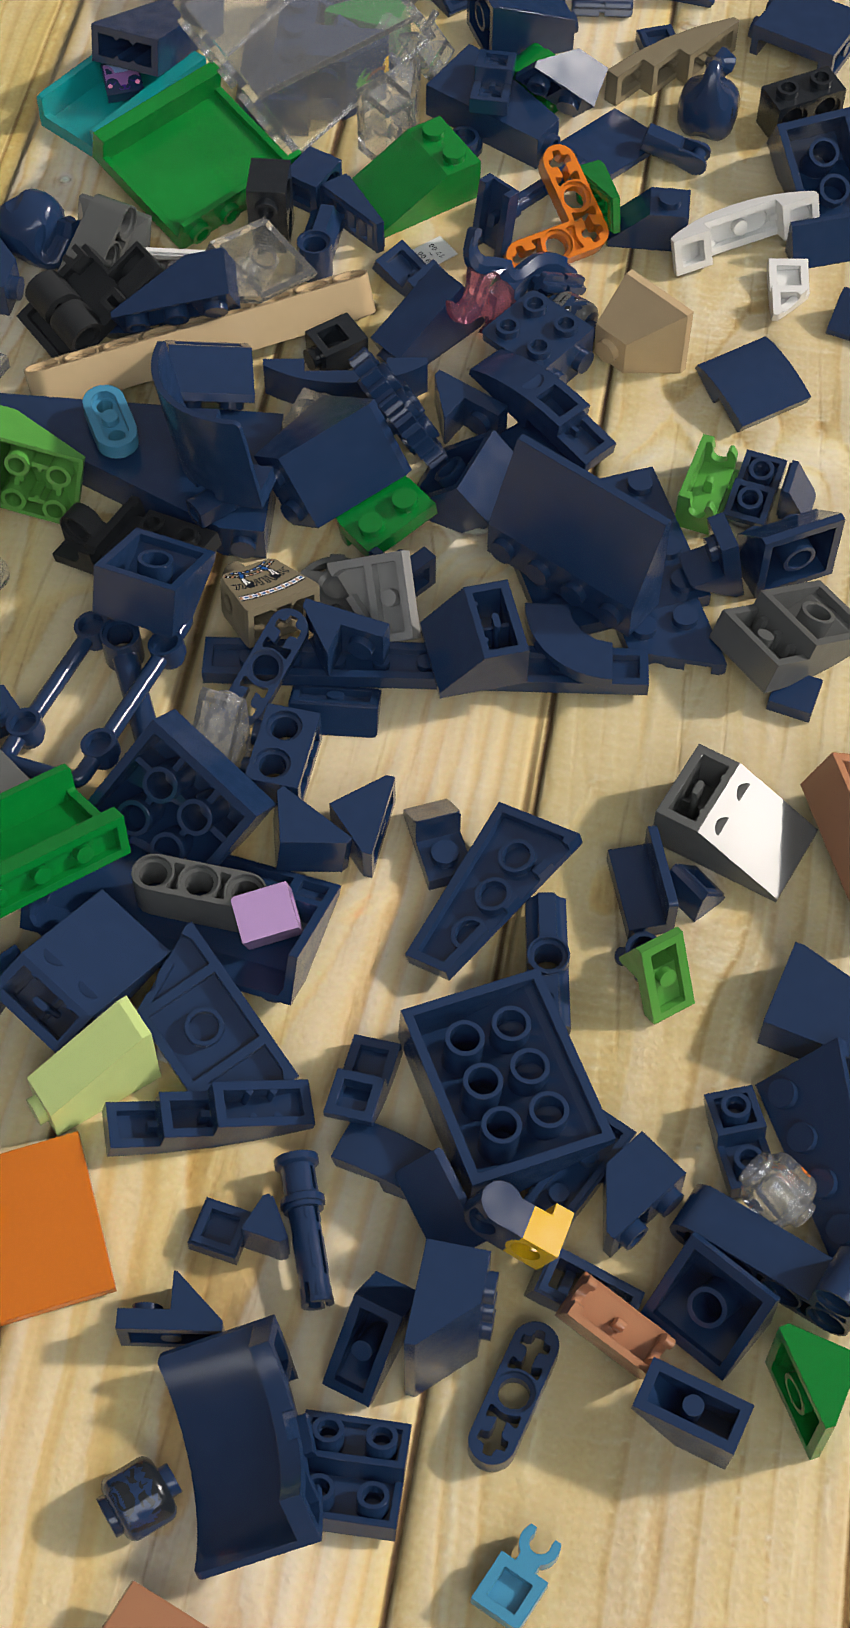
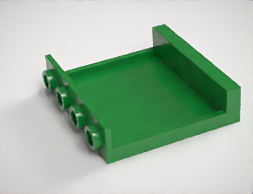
[92,60,302,249]

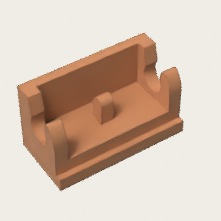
[555,1272,676,1379]

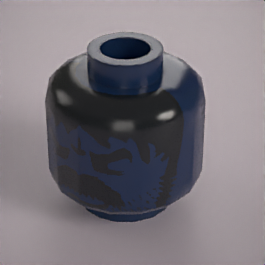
[96,1456,182,1541]

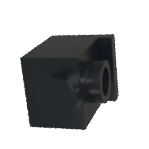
[303,312,368,371]

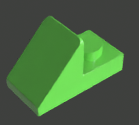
[619,927,695,1025]

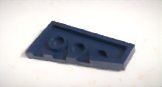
[755,1037,850,1258]

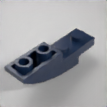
[469,349,616,471]

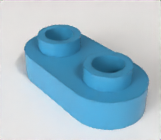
[82,385,139,458]

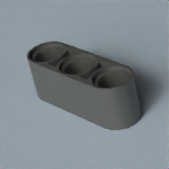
[57,194,138,272]
[131,854,266,933]

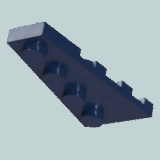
[405,802,583,981]

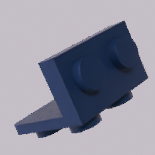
[482,290,595,384]

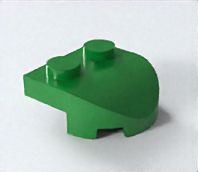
[336,475,438,557]

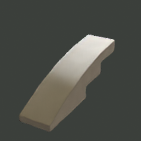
[604,17,739,107]

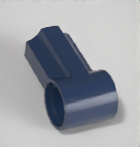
[297,204,345,282]

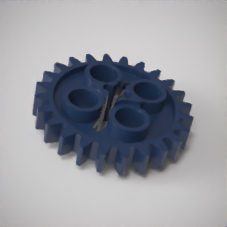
[348,347,449,469]

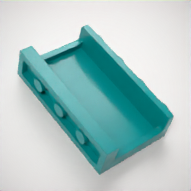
[36,51,206,157]

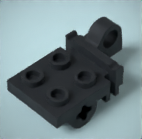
[17,241,164,358]
[53,495,222,575]

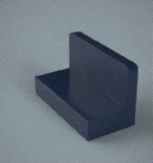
[607,825,679,940]

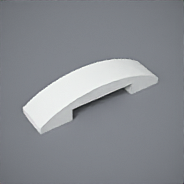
[671,191,820,276]

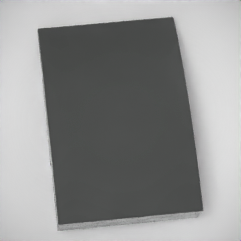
[709,580,850,693]

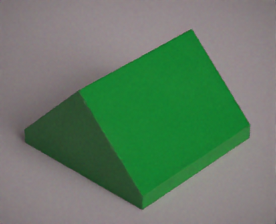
[765,1323,850,1460]

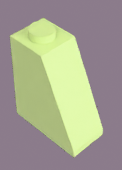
[26,996,161,1136]

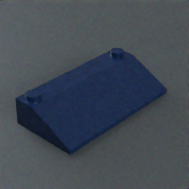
[20,843,341,1006]

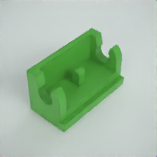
[675,434,739,535]

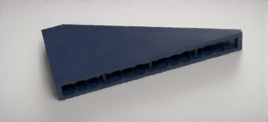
[0,393,285,558]

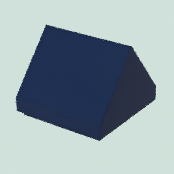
[670,864,725,922]
[241,1193,290,1261]

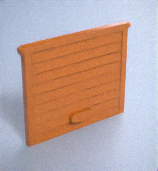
[0,1131,117,1327]

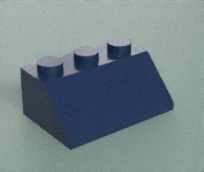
[404,1239,499,1397]

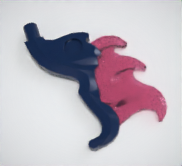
[446,227,578,334]

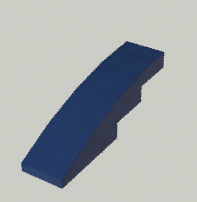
[102,1079,315,1157]

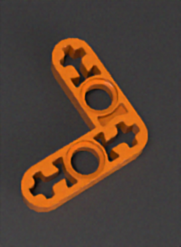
[502,144,609,268]

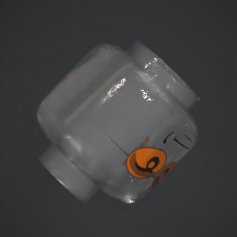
[739,1151,817,1228]

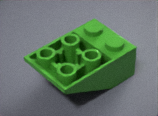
[0,405,85,524]

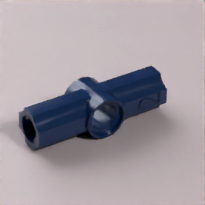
[525,892,571,1034]

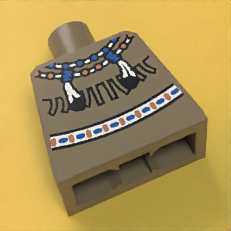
[220,558,320,648]

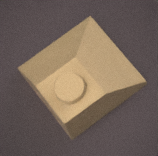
[593,269,694,373]

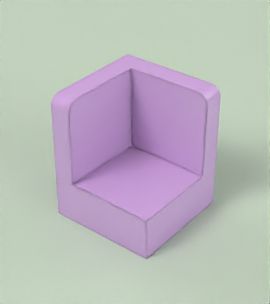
[231,881,303,950]

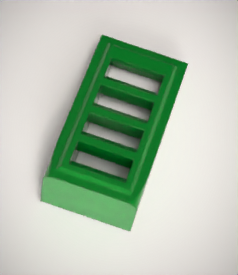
[576,160,621,234]

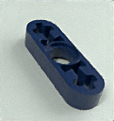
[222,608,310,729]
[468,1321,559,1472]

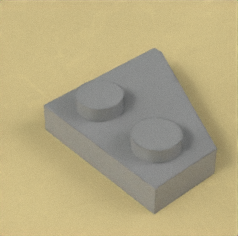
[327,550,421,642]

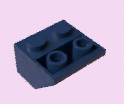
[165,340,255,410]
[420,579,530,699]

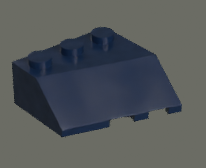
[88,709,277,866]

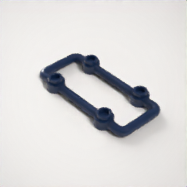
[0,611,193,789]

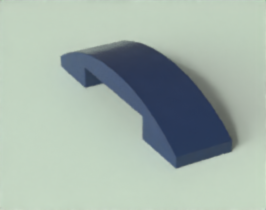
[263,357,428,407]

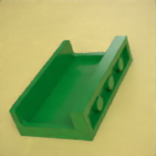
[0,764,131,918]

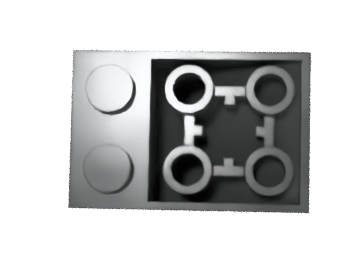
[653,744,818,902]

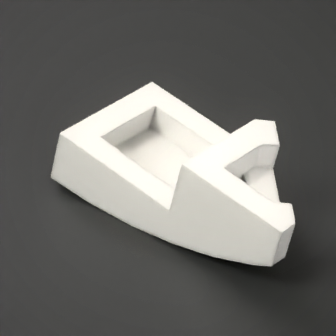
[766,258,810,321]

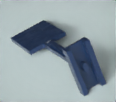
[473,108,650,258]

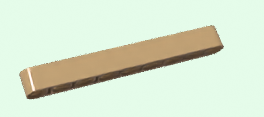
[24,270,376,399]

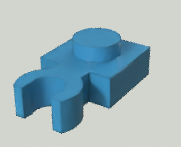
[470,1524,561,1628]

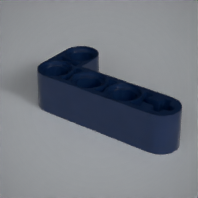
[669,1184,850,1336]

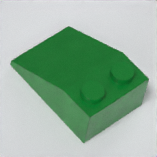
[352,116,481,238]

